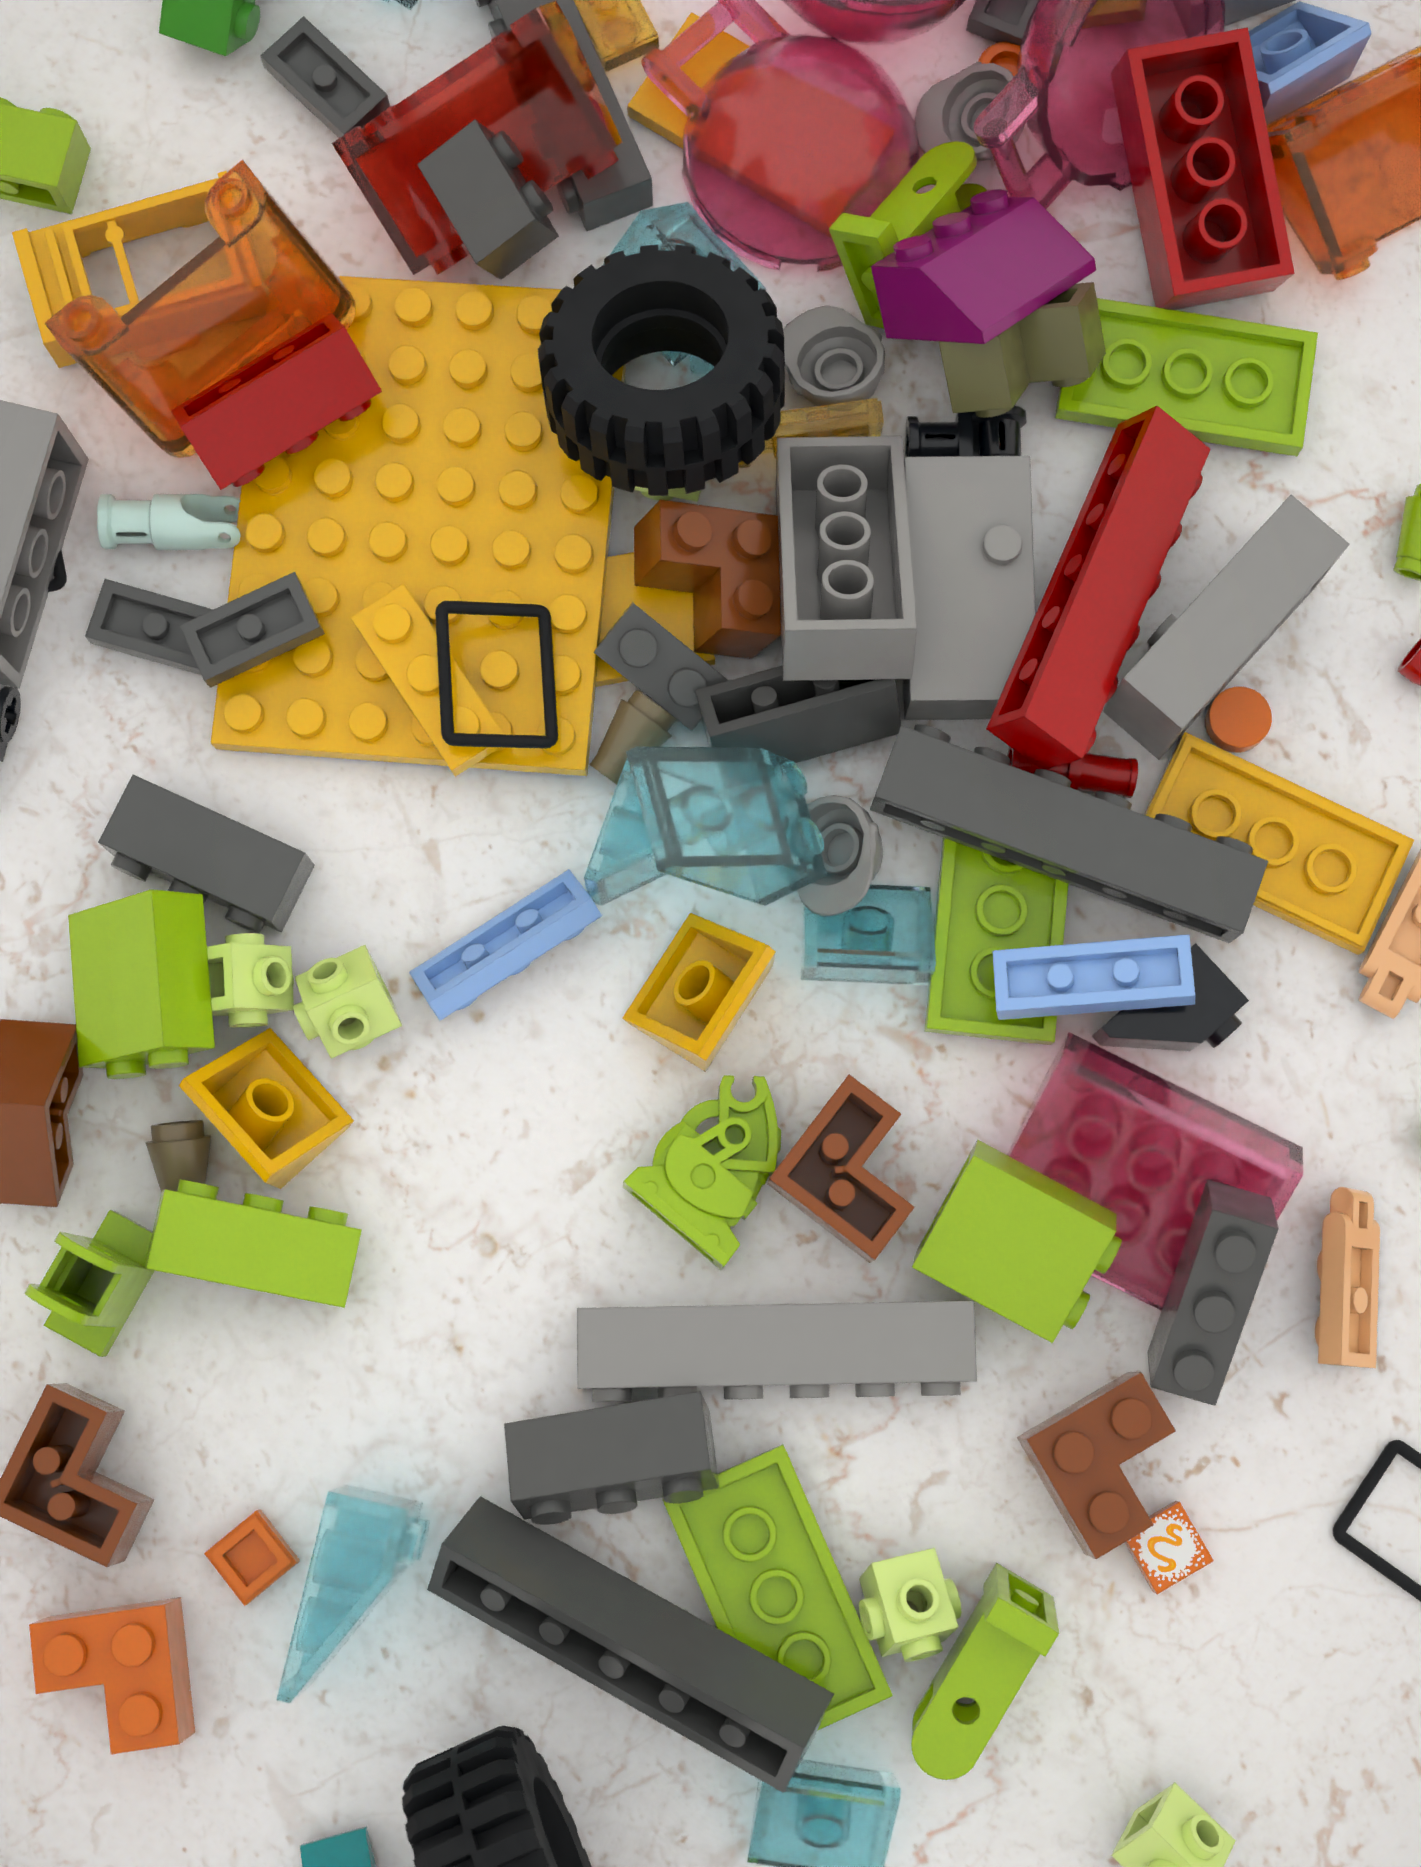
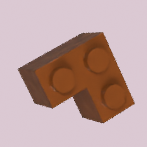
[634,499,781,659]
[0,1019,84,1207]
[767,1074,915,1263]
[1017,1372,1176,1559]
[0,1383,154,1567]

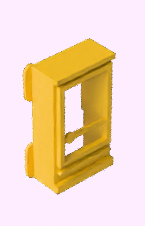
[12,171,267,368]

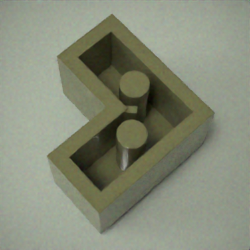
[939,282,1106,418]

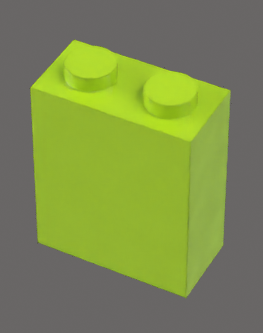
[68,889,215,1079]
[912,1139,1122,1343]

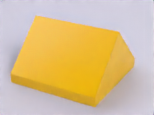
[622,913,776,1072]
[178,1028,354,1189]

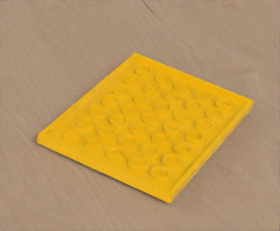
[211,271,626,776]

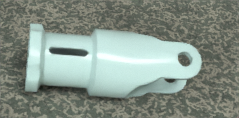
[97,494,241,550]

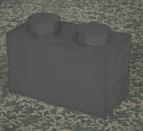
[417,119,559,280]

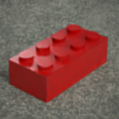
[1110,27,1295,310]

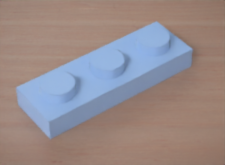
[409,869,602,1021]
[993,934,1195,1020]

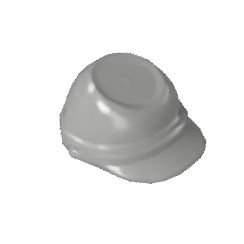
[915,62,1026,161]
[783,305,885,412]
[784,795,883,916]

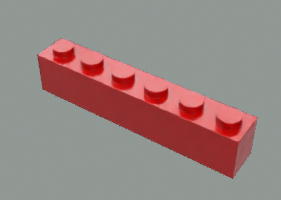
[986,406,1211,770]

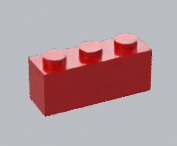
[171,313,382,490]

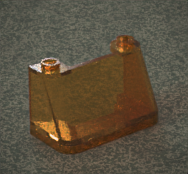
[1266,45,1421,280]
[45,159,356,458]

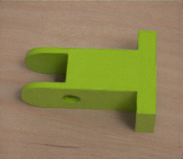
[829,141,987,329]
[25,1210,155,1357]
[911,1563,1059,1780]

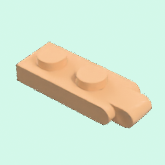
[1358,849,1421,1019]
[1315,1187,1380,1368]

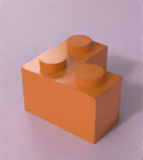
[29,1597,195,1754]

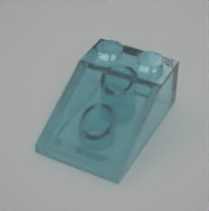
[626,746,827,906]
[276,1485,430,1703]

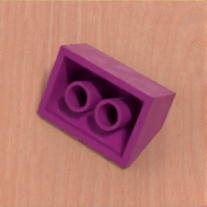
[871,189,1096,344]

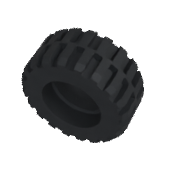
[538,244,785,496]
[402,1726,591,1867]

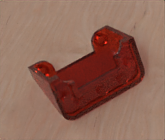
[332,1,623,275]

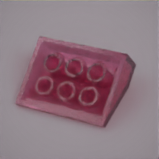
[1007,1032,1303,1311]

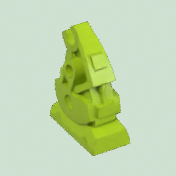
[623,1075,781,1270]

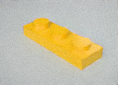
[350,583,504,777]

